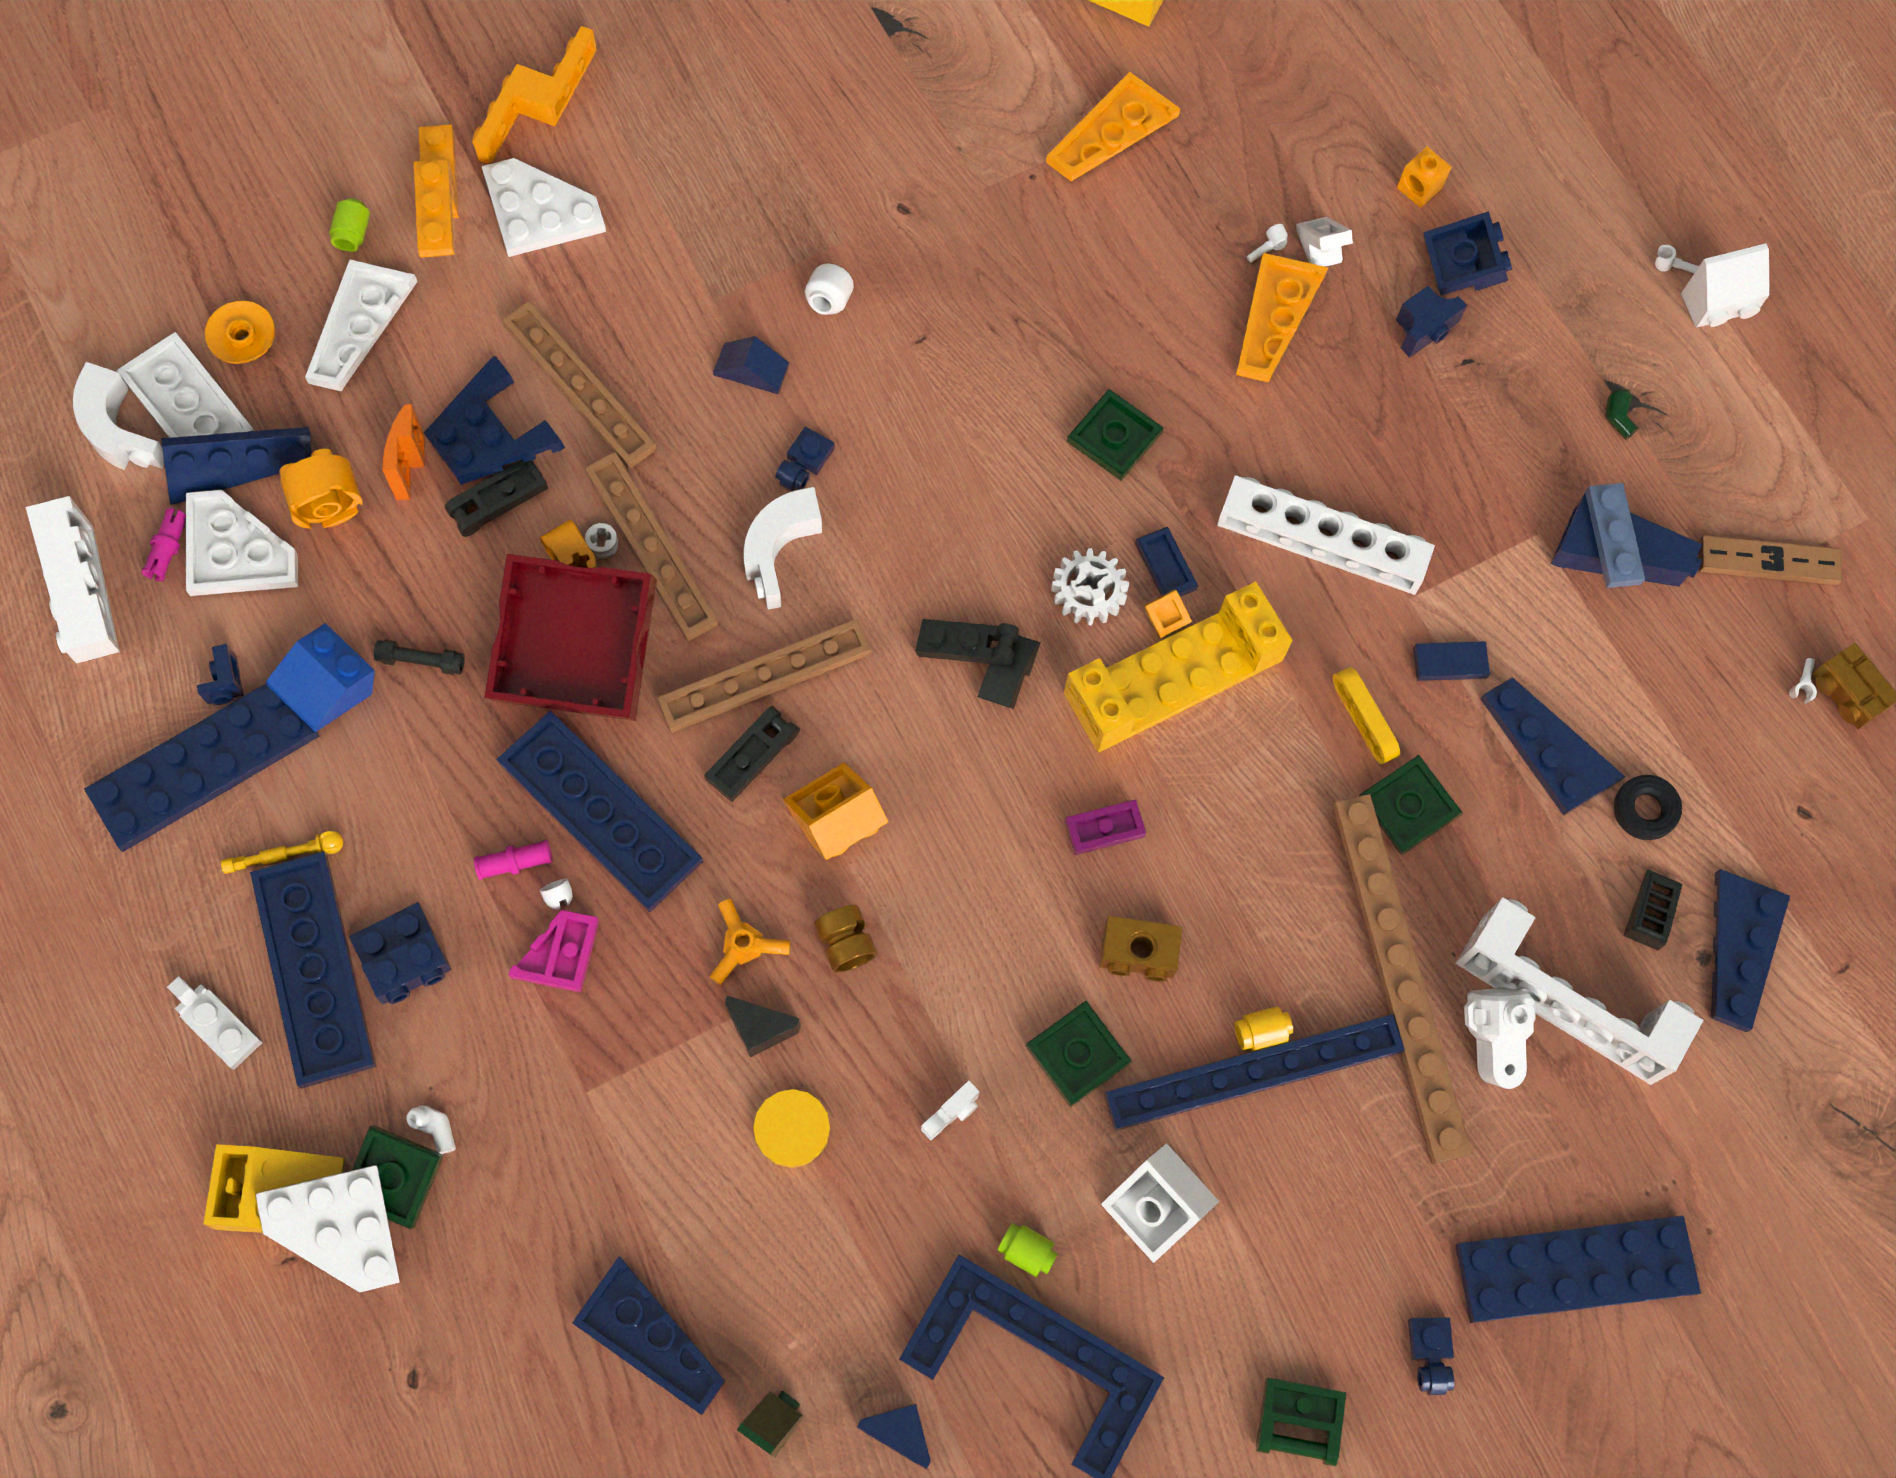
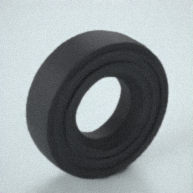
[1614,775,1682,840]

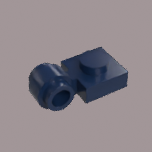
[775,427,835,491]
[1408,1317,1454,1395]

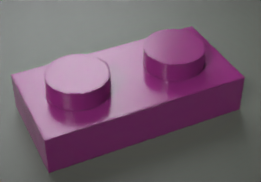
[1065,799,1146,855]

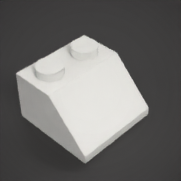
[1681,243,1769,328]
[1101,1143,1220,1263]

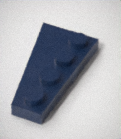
[161,427,312,505]
[1481,677,1625,816]
[1711,869,1790,1032]
[572,1256,725,1416]

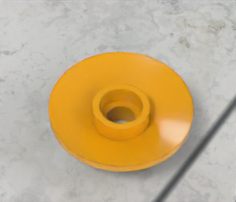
[205,301,275,364]

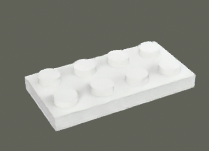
[117,332,254,438]

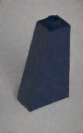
[1551,493,1702,587]

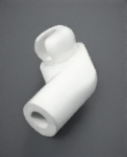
[406,1105,456,1154]

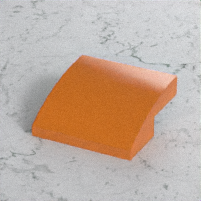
[382,404,425,500]

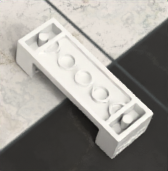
[1455,897,1704,1085]

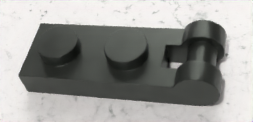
[444,460,548,537]
[915,619,1019,665]
[704,706,800,802]

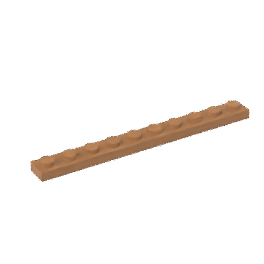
[1333,794,1472,1164]

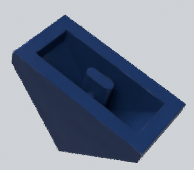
[713,336,789,394]
[857,1404,931,1469]

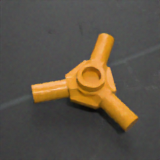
[709,899,791,985]

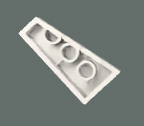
[26,496,120,663]

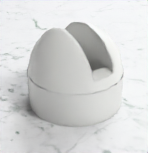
[540,878,573,910]

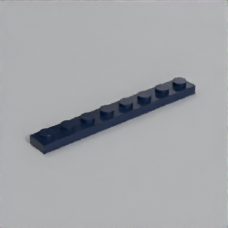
[1104,1014,1405,1131]

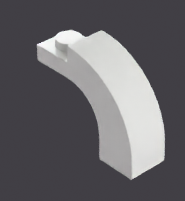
[73,362,165,470]
[744,487,822,610]

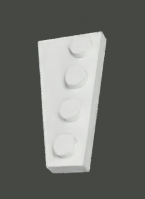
[305,260,417,391]

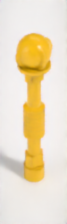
[221,831,344,874]

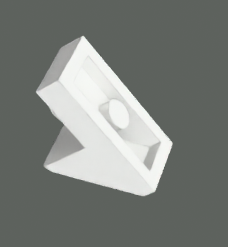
[1296,217,1353,267]

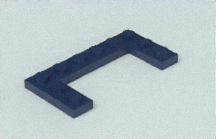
[899,1255,1164,1478]

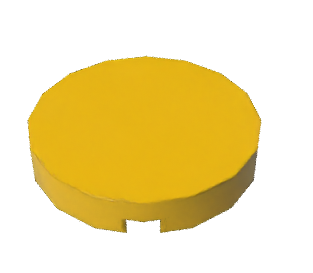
[753,1089,830,1168]

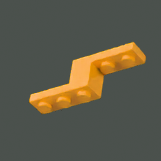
[472,26,597,164]
[413,124,459,258]

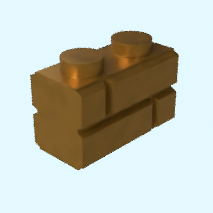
[1812,643,1896,729]

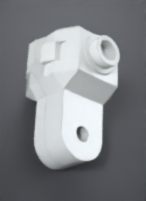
[1464,988,1536,1089]

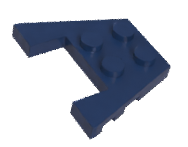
[424,356,565,485]

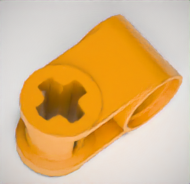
[539,519,597,568]

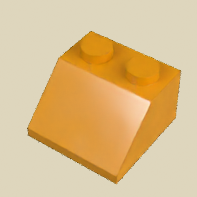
[783,762,888,860]

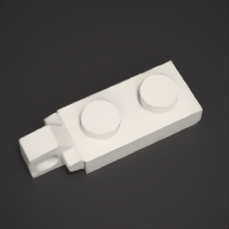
[167,976,262,1070]

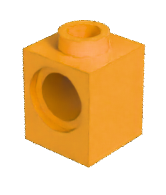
[1397,146,1452,208]

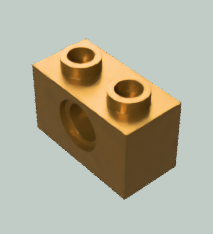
[1099,915,1183,982]

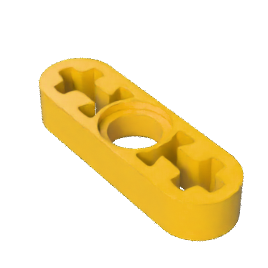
[1332,667,1400,764]

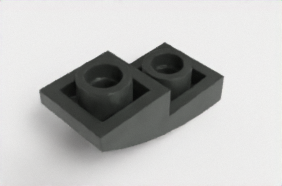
[977,635,1041,709]

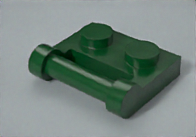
[1256,1378,1347,1466]

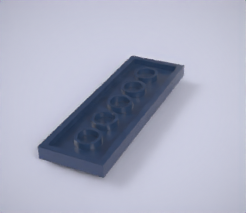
[84,684,320,852]
[496,710,703,913]
[250,852,376,1089]
[1455,1216,1701,1323]

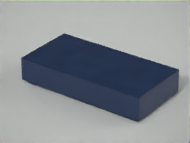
[1135,526,1198,597]
[1413,641,1490,681]

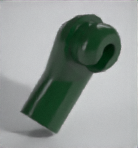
[1605,389,1639,440]

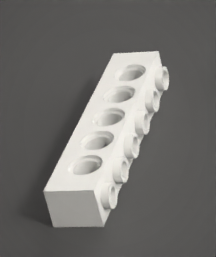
[1217,475,1435,595]

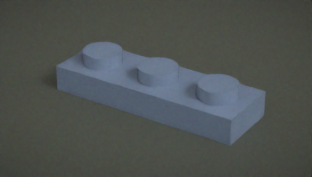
[1585,483,1645,588]

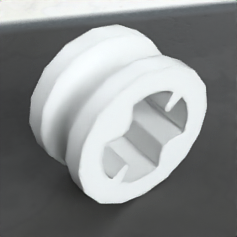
[585,523,618,559]

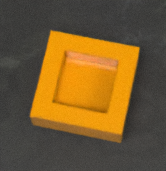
[1143,589,1192,638]

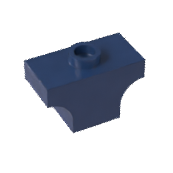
[1396,286,1467,358]

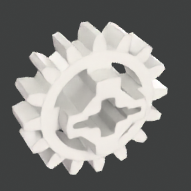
[1051,548,1129,625]

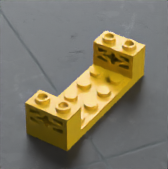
[1064,581,1293,753]

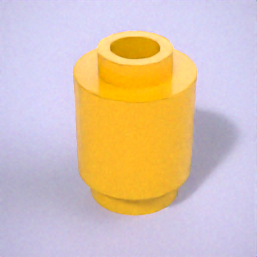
[1234,1006,1293,1052]

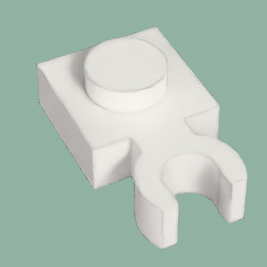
[921,1081,979,1141]

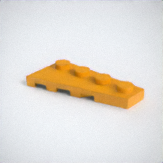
[1046,72,1180,182]
[1236,253,1329,382]

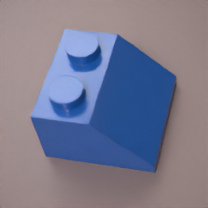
[266,623,375,732]

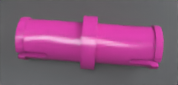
[141,508,186,581]
[474,840,553,880]

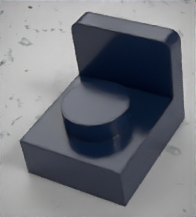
[197,644,244,705]

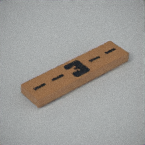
[1699,535,1842,585]

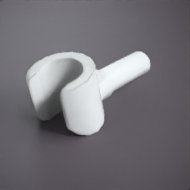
[1246,224,1288,263]
[1655,245,1699,273]
[1789,658,1817,704]

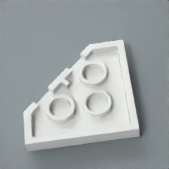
[482,158,606,257]
[186,490,298,596]
[255,1165,400,1292]

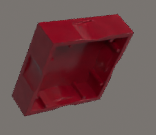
[484,554,657,721]

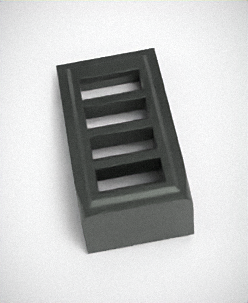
[1623,870,1683,950]

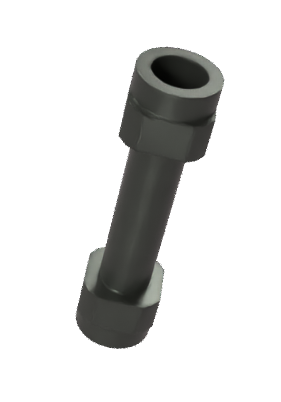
[374,639,465,675]

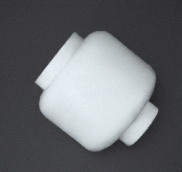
[805,263,854,315]

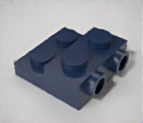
[1423,211,1512,296]
[349,902,452,1004]

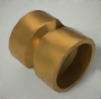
[814,905,878,973]

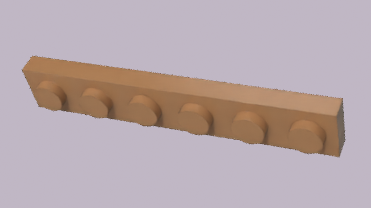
[502,301,657,470]
[585,452,719,642]
[657,619,871,734]

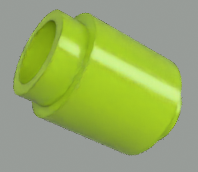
[329,198,370,252]
[997,1223,1058,1278]

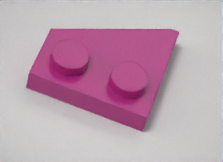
[508,910,599,993]

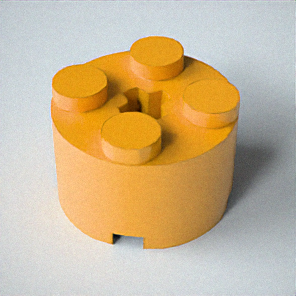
[279,449,363,529]

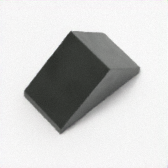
[725,996,801,1057]

